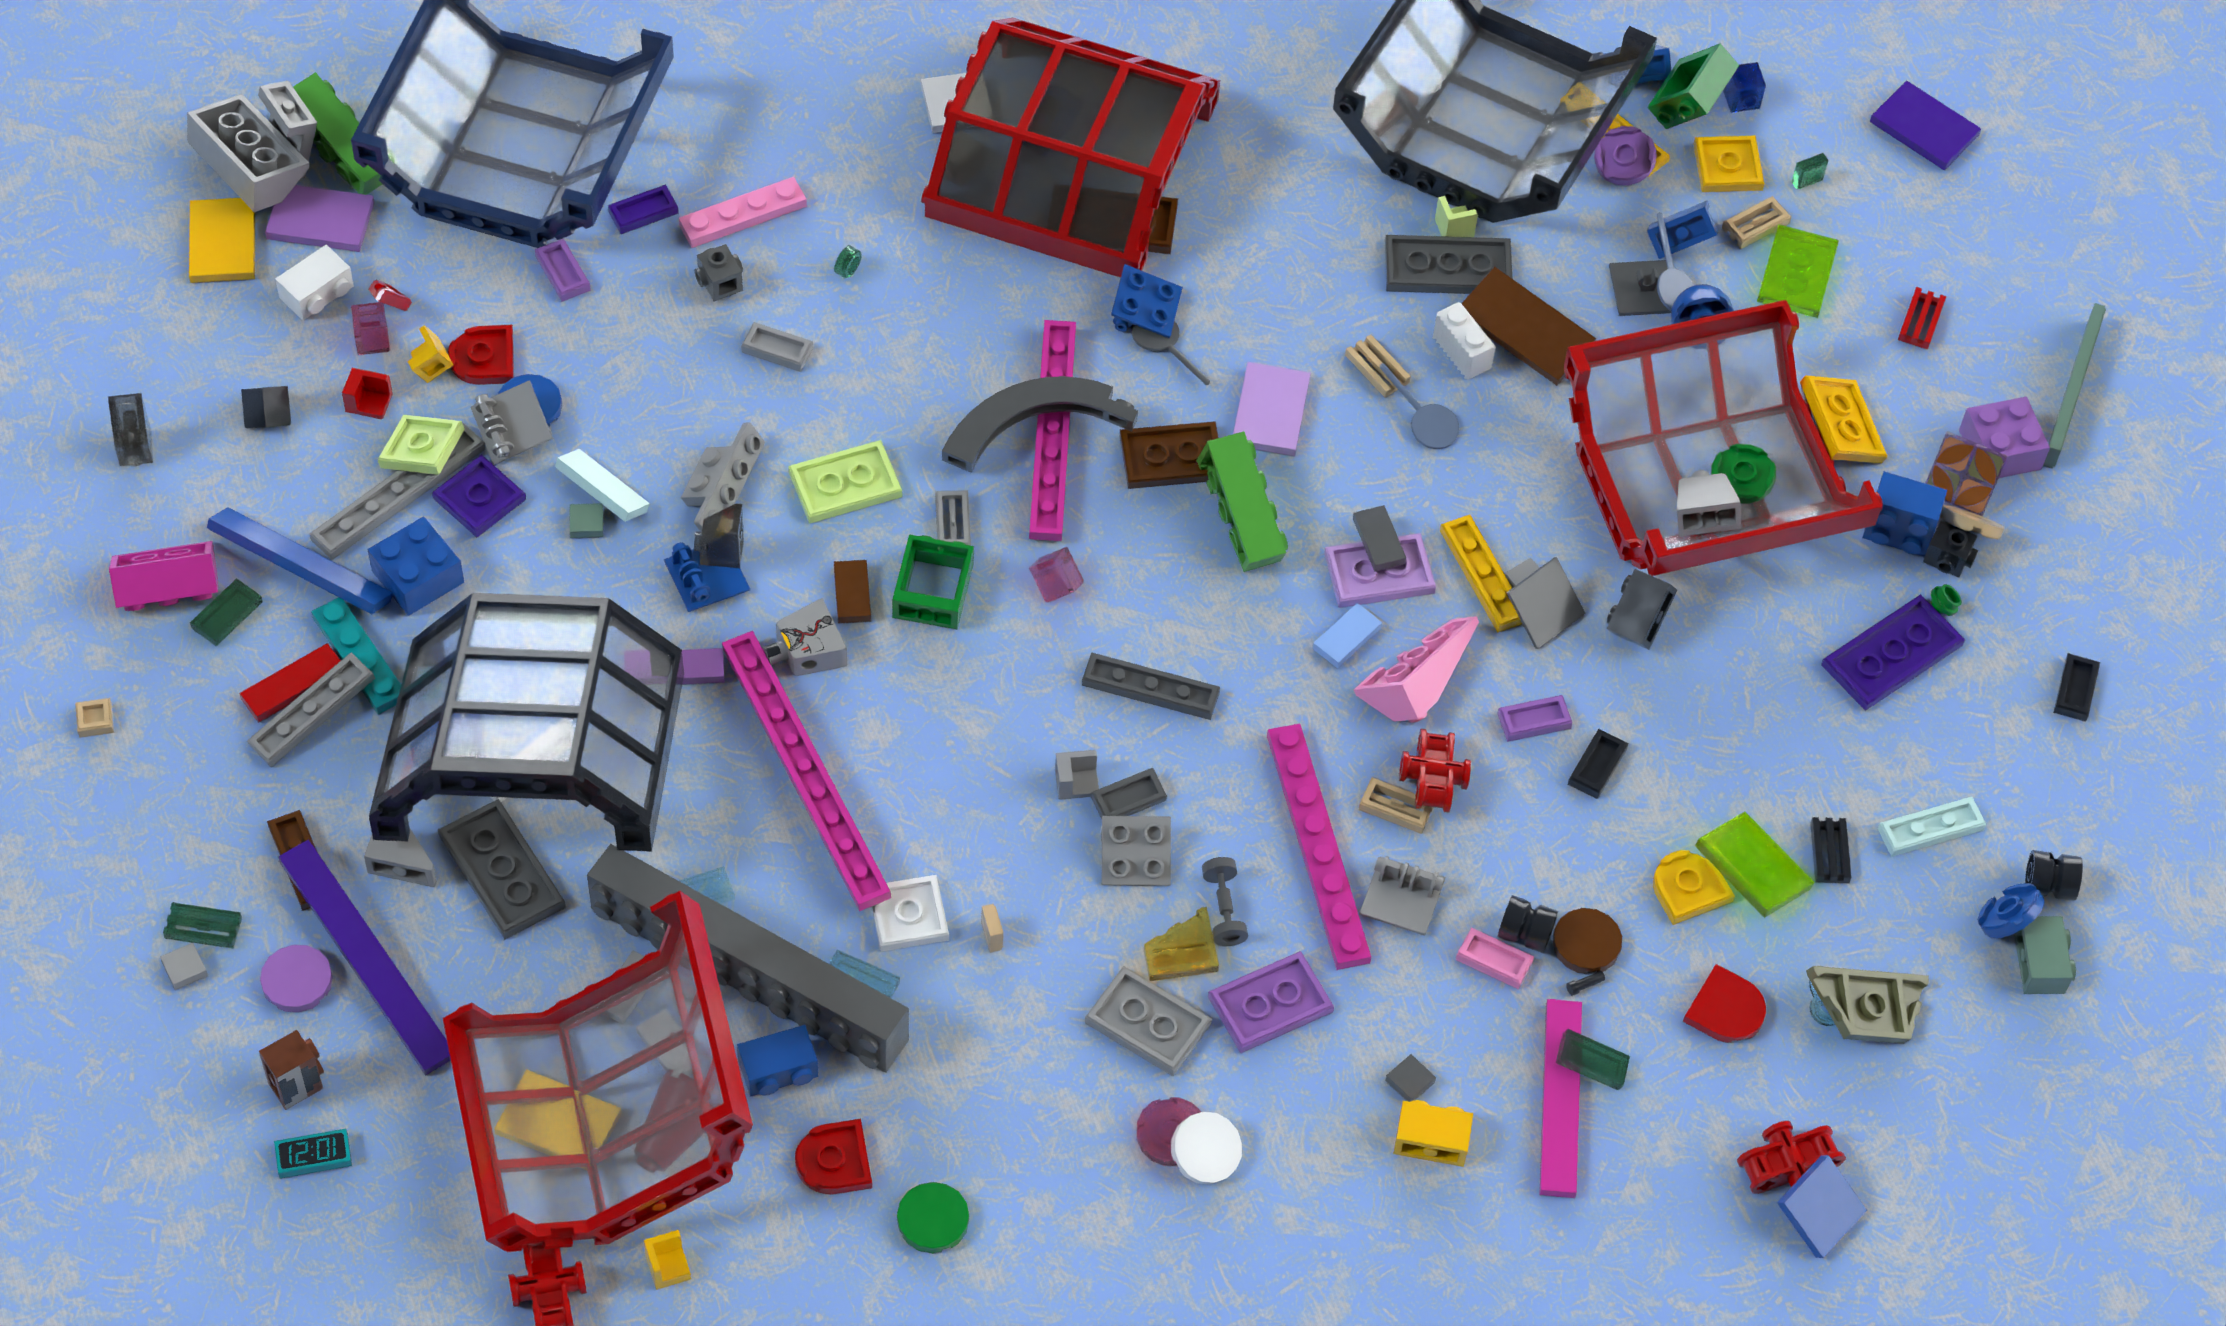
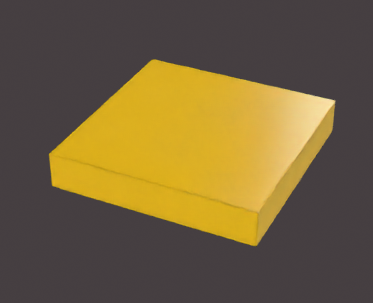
[1693,135,1764,192]

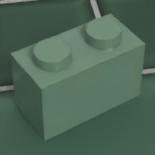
[2014,916,2076,994]

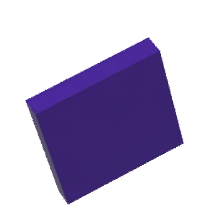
[432,454,526,538]

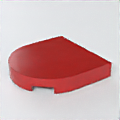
[448,325,514,385]
[1683,964,1766,1043]
[795,1118,872,1194]

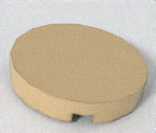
[1940,505,2004,540]

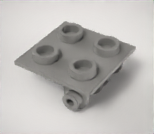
[471,380,553,465]
[1101,816,1171,886]
[1359,856,1446,936]

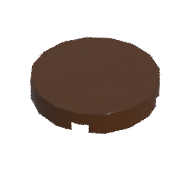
[1553,908,1622,974]

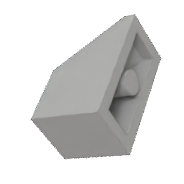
[364,829,437,888]

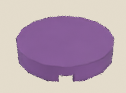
[1594,126,1657,186]
[260,945,333,1012]

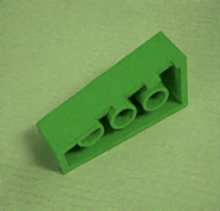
[293,72,395,195]
[1197,431,1288,572]

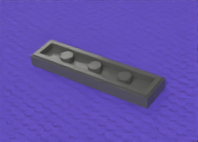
[1082,652,1220,720]

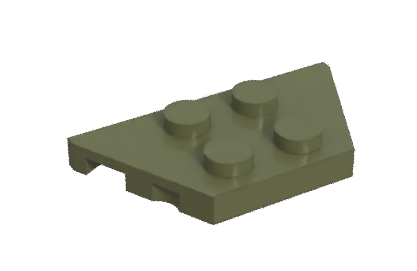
[1806,966,1929,1044]

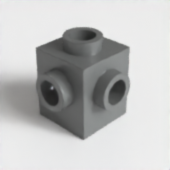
[694,244,743,302]

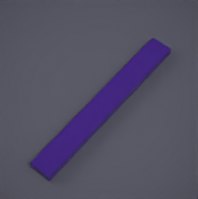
[278,839,451,1076]

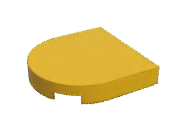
[1653,850,1735,925]

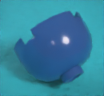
[1671,284,1734,349]

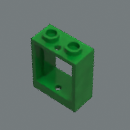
[1647,43,1739,129]
[892,535,974,630]

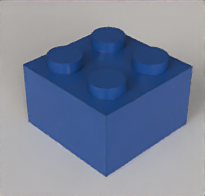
[1862,471,1947,557]
[367,516,464,616]

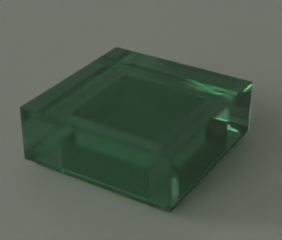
[1791,153,1829,189]

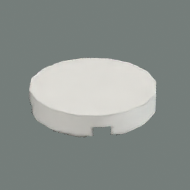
[1171,1112,1242,1184]

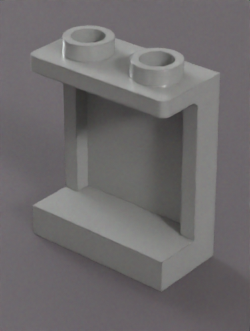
[258,81,317,179]

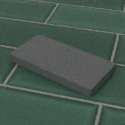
[1385,235,1513,294]
[438,799,566,940]

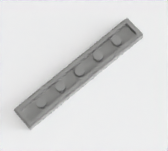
[310,423,485,560]

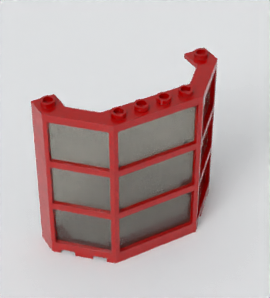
[921,17,1221,278]

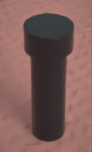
[1566,971,1605,996]

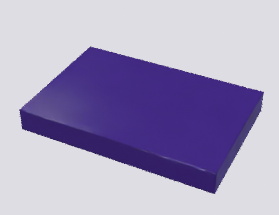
[1870,80,1981,171]

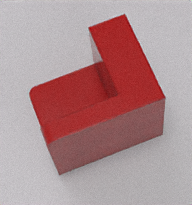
[342,368,393,419]

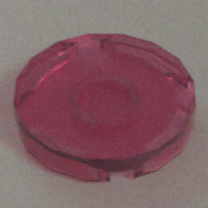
[1136,1097,1201,1166]

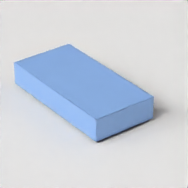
[1313,603,1382,669]

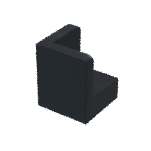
[241,386,291,428]

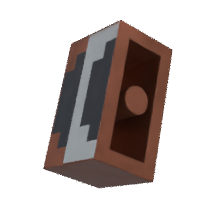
[259,1030,324,1110]

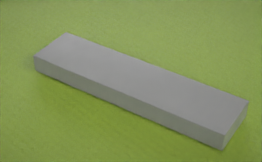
[247,652,375,767]

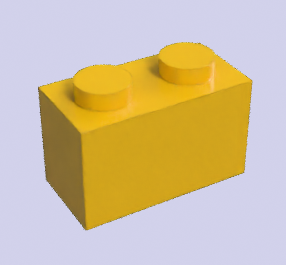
[1393,1100,1473,1167]

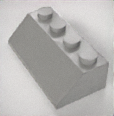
[187,94,309,212]

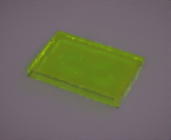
[1757,224,1839,318]
[1695,811,1815,918]

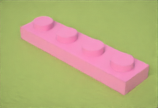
[679,177,807,248]

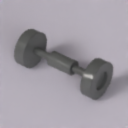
[1202,857,1248,947]

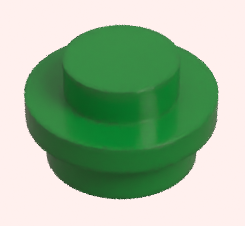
[1931,584,1962,616]

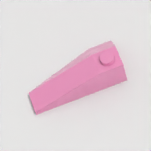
[1354,616,1479,723]

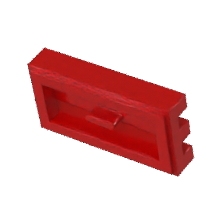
[1898,287,1947,350]

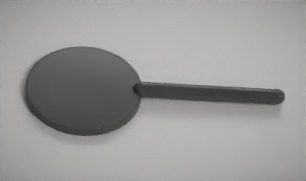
[1132,321,1210,385]

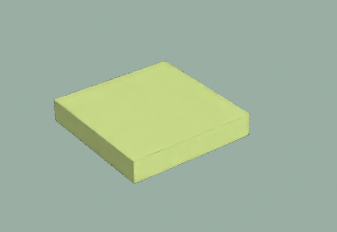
[378,415,465,475]

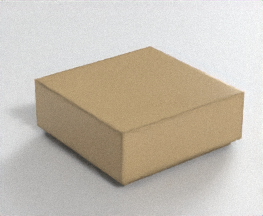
[75,698,114,738]
[981,904,1003,953]

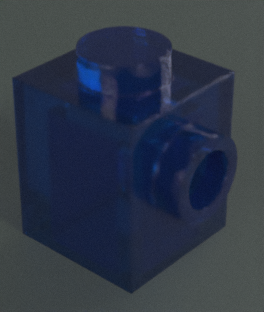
[1723,62,1766,113]

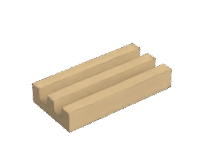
[1722,196,1791,249]
[1345,334,1411,397]
[1358,777,1434,834]

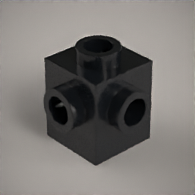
[1923,520,1979,577]

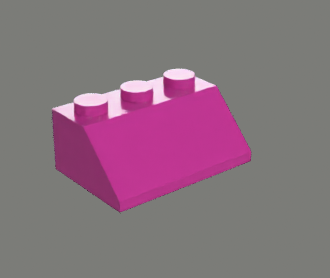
[109,541,219,611]

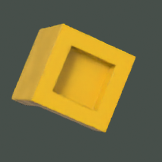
[407,325,453,383]
[644,1230,691,1290]

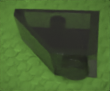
[108,393,153,466]
[694,504,744,568]

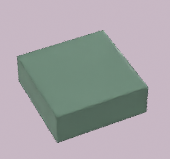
[570,503,603,538]

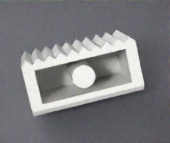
[1433,302,1496,380]

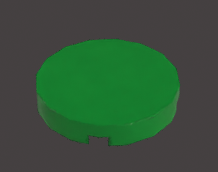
[1711,444,1776,504]
[897,1182,969,1254]

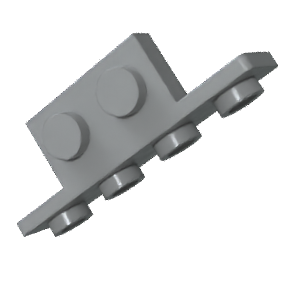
[681,422,765,542]

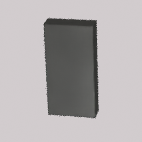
[1353,505,1406,572]
[1090,767,1167,819]

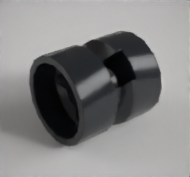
[2025,850,2083,901]
[1497,895,1558,954]

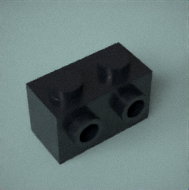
[1607,569,1677,650]

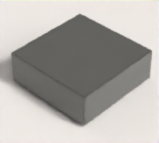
[1385,1054,1436,1102]

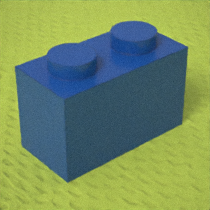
[737,1025,818,1097]

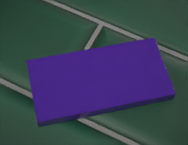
[1821,594,1965,711]

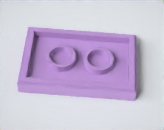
[1233,362,1311,456]
[1324,533,1436,608]

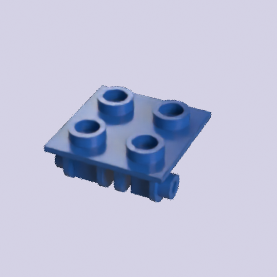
[1111,264,1183,338]
[664,538,750,612]

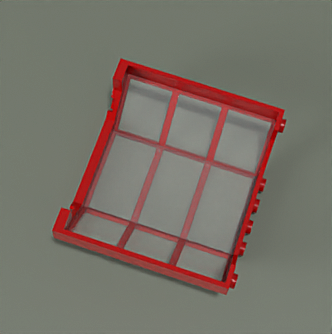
[1564,300,1883,576]
[443,891,753,1252]

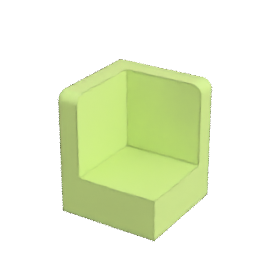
[1435,196,1478,237]

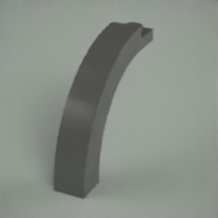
[942,376,1138,473]

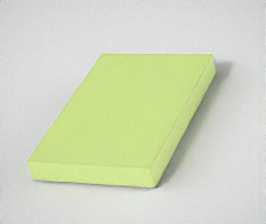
[788,440,902,524]

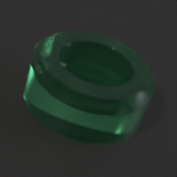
[834,245,862,278]

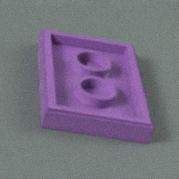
[265,185,374,252]
[1208,951,1334,1053]

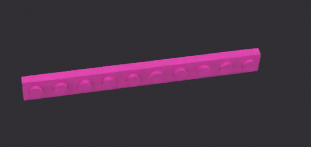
[722,630,891,912]

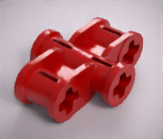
[1399,729,1471,813]
[1737,1121,1846,1194]
[508,1243,587,1326]

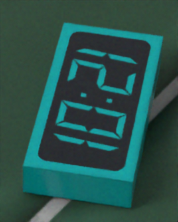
[274,1128,352,1179]

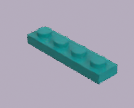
[311,597,401,715]

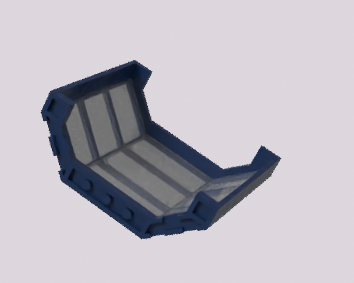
[351,0,674,248]

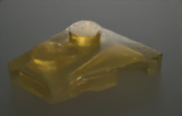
[1143,907,1219,981]

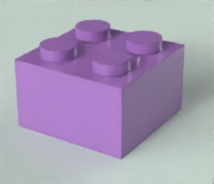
[1959,396,2050,482]

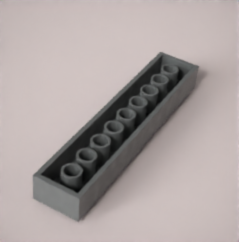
[587,844,909,1073]

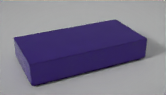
[608,184,679,234]

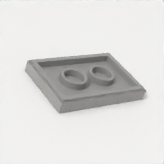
[1085,966,1212,1076]

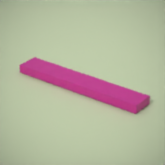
[1539,999,1582,1198]

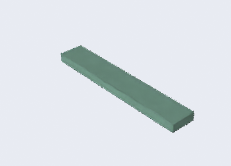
[2043,303,2106,469]

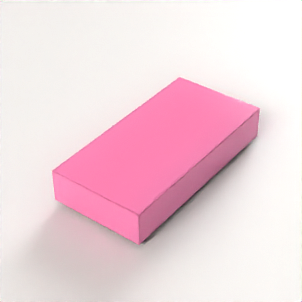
[1456,927,1534,989]

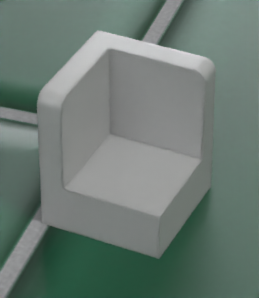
[1055,750,1099,799]

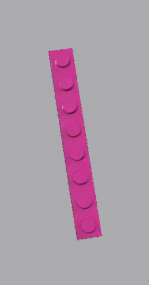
[1029,320,1076,541]
[1267,723,1371,970]

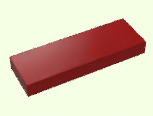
[239,643,341,723]

